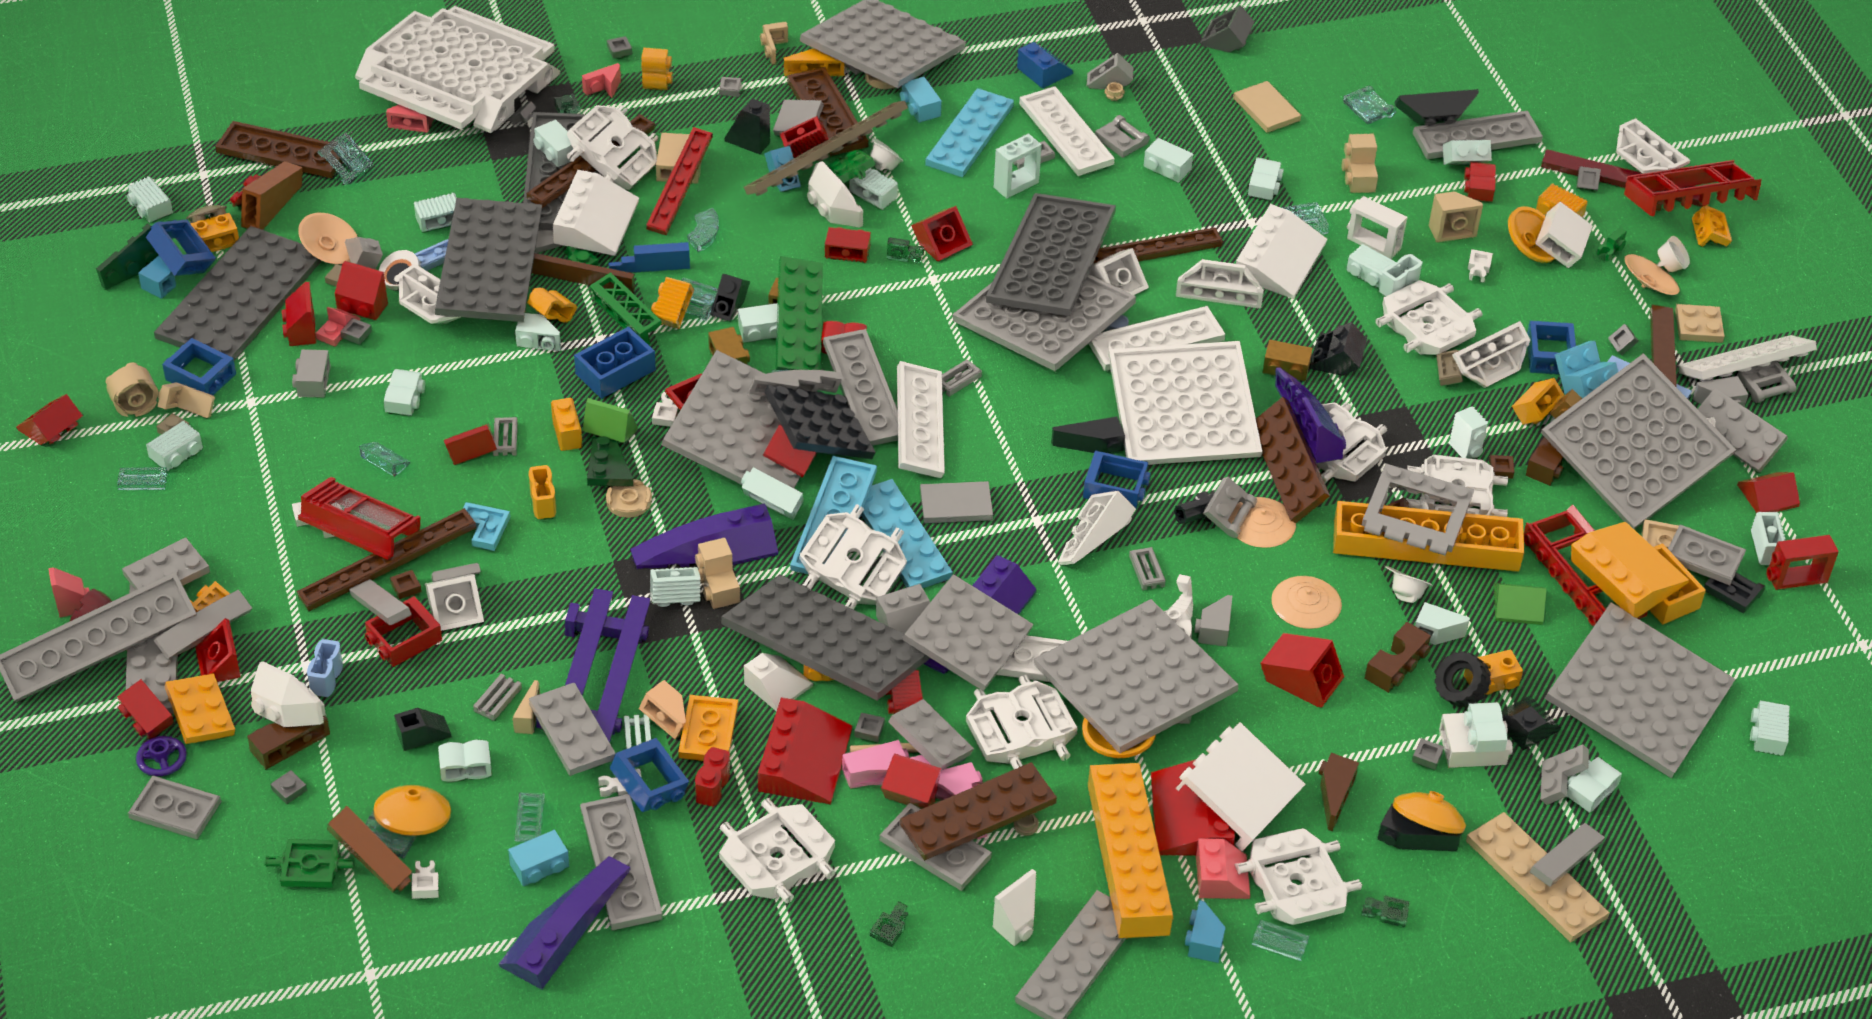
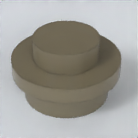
[1013,814,1039,836]

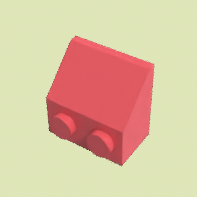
[1196,839,1250,899]

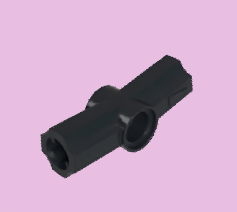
[1174,491,1240,524]

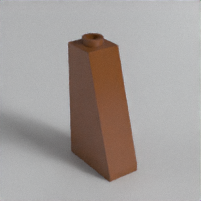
[241,161,303,230]
[327,806,412,893]

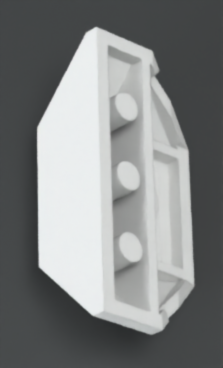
[1616,119,1690,174]
[807,161,863,228]
[1176,259,1264,309]
[399,264,461,324]
[1452,321,1530,388]
[251,662,324,727]

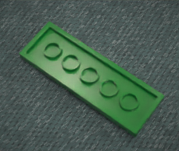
[775,256,823,372]

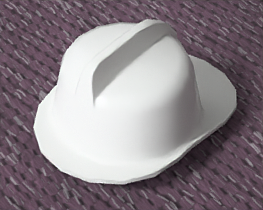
[870,138,904,171]
[1658,236,1690,272]
[1385,566,1432,603]

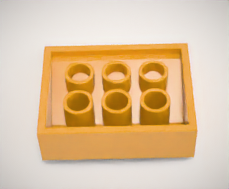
[1571,522,1689,618]

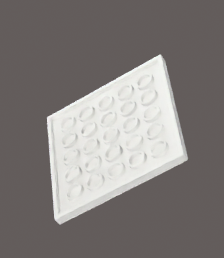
[1108,341,1262,465]

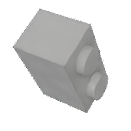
[292,350,331,397]

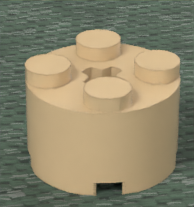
[106,362,159,417]

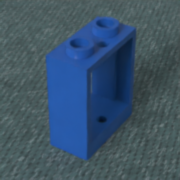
[146,220,216,276]
[1527,321,1576,374]
[162,338,236,396]
[1083,451,1151,509]
[610,738,689,813]

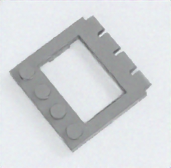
[1362,463,1474,555]

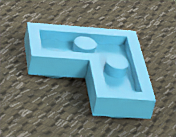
[463,502,510,551]

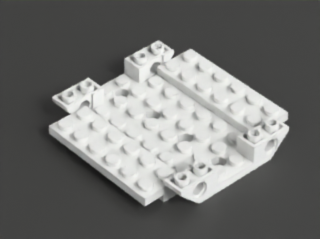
[355,6,560,133]

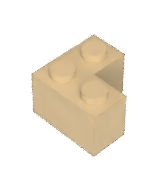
[1342,134,1378,193]
[695,538,740,609]

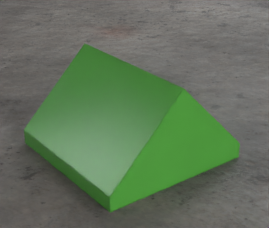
[583,398,638,443]
[1494,583,1546,625]

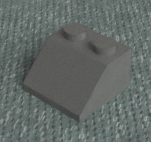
[1200,5,1254,53]

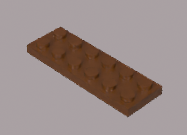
[787,67,869,156]
[215,121,349,178]
[1256,397,1330,523]
[900,762,1057,861]

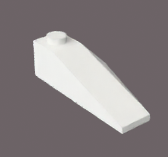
[1058,491,1136,565]

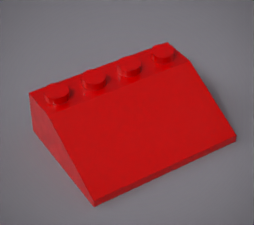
[758,697,853,805]
[1151,760,1235,856]

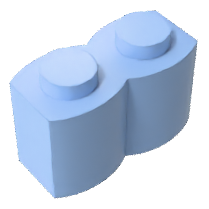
[307,639,343,697]

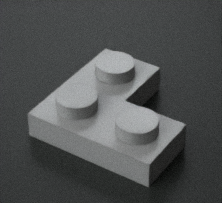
[1541,745,1589,805]

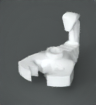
[1164,574,1193,638]

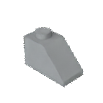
[1087,53,1133,89]
[345,237,383,269]
[1692,376,1748,407]
[1194,595,1232,646]

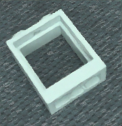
[994,134,1042,199]
[741,467,804,520]

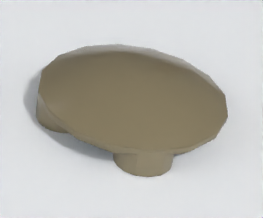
[186,205,227,224]

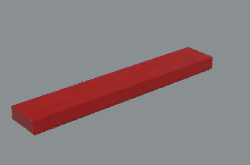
[646,127,713,235]

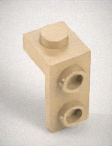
[760,22,788,64]
[157,383,215,418]

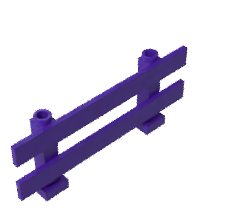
[536,588,651,743]

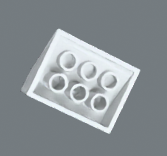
[553,170,639,256]
[1236,204,1327,299]

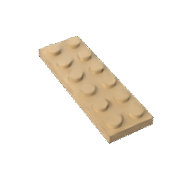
[1466,812,1609,943]

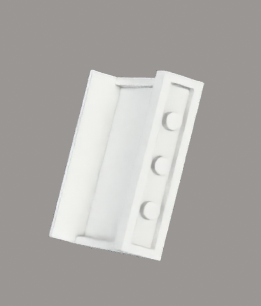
[1176,723,1305,851]

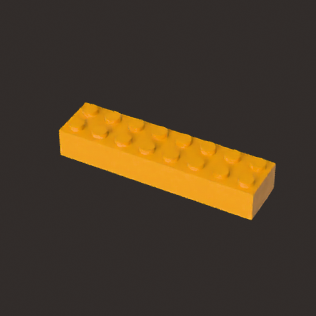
[1333,501,1524,572]
[1088,763,1173,938]

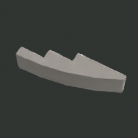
[749,370,842,396]
[154,590,252,660]

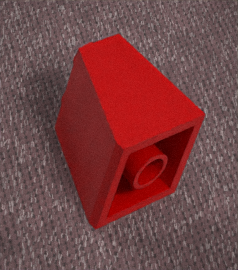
[1260,633,1344,708]

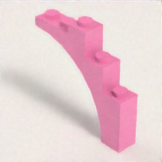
[842,740,988,839]

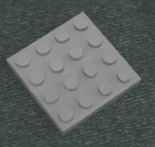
[902,574,1034,691]

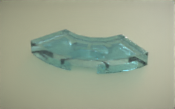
[687,207,719,252]

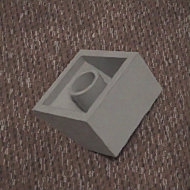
[876,584,930,634]

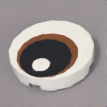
[379,250,421,290]

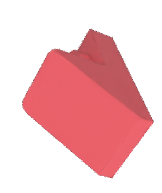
[582,63,621,98]
[316,307,360,347]

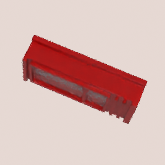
[298,477,421,560]

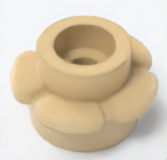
[1105,82,1124,101]

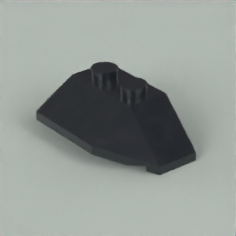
[1394,89,1479,125]

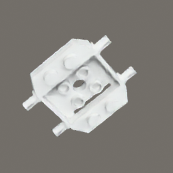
[567,105,658,190]
[1376,280,1482,354]
[1313,402,1387,483]
[1406,455,1508,517]
[799,505,907,610]
[966,675,1077,769]
[719,798,835,904]
[1235,828,1362,925]

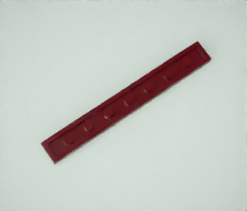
[1541,149,1703,207]

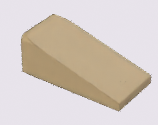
[513,680,541,734]

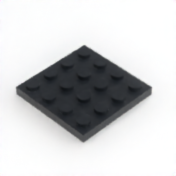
[764,385,876,459]

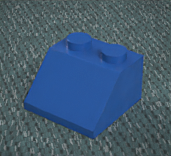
[1017,42,1073,89]

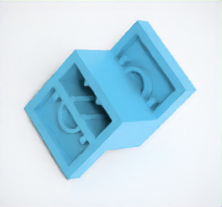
[1555,341,1618,399]

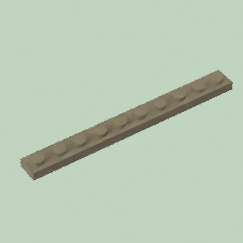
[744,100,908,196]

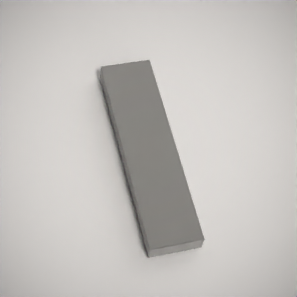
[349,579,411,625]
[1530,823,1605,887]

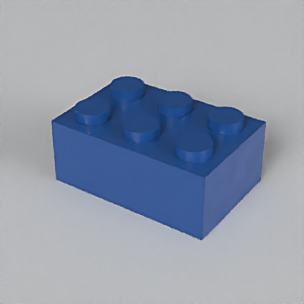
[574,327,656,399]

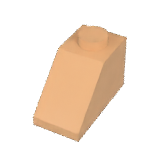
[639,680,686,739]

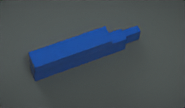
[609,242,690,273]

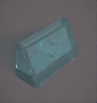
[359,441,410,477]

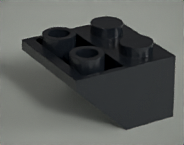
[1309,322,1367,376]

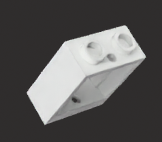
[1347,196,1407,259]

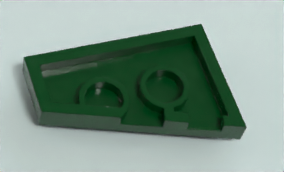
[96,223,159,290]
[587,436,633,486]

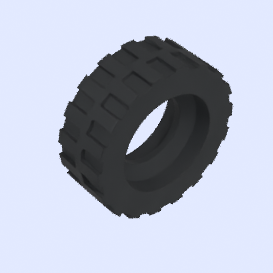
[1435,651,1491,708]

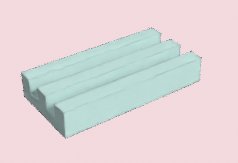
[624,714,651,749]

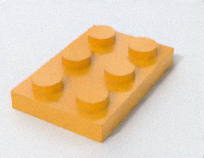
[165,674,235,744]
[678,695,738,761]

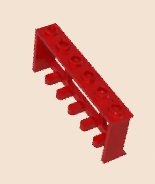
[1624,160,1762,216]
[1523,505,1649,626]

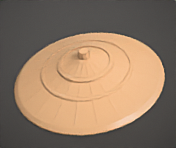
[298,213,358,264]
[1625,254,1679,295]
[1228,497,1296,548]
[1272,576,1342,629]

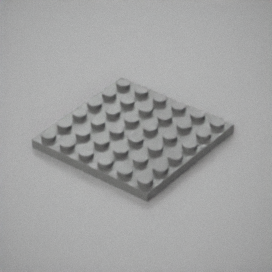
[800,0,966,88]
[952,274,1136,371]
[661,350,801,488]
[1541,353,1736,530]
[1034,599,1238,754]
[1544,603,1736,778]

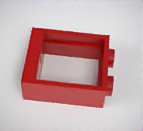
[1766,535,1839,590]
[365,596,442,667]

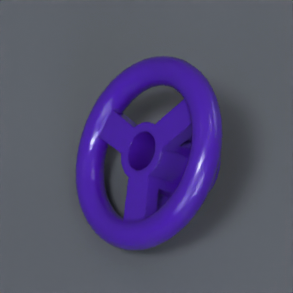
[136,736,187,777]

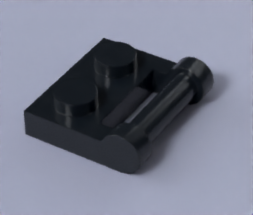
[1704,572,1766,613]

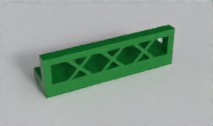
[590,272,662,345]

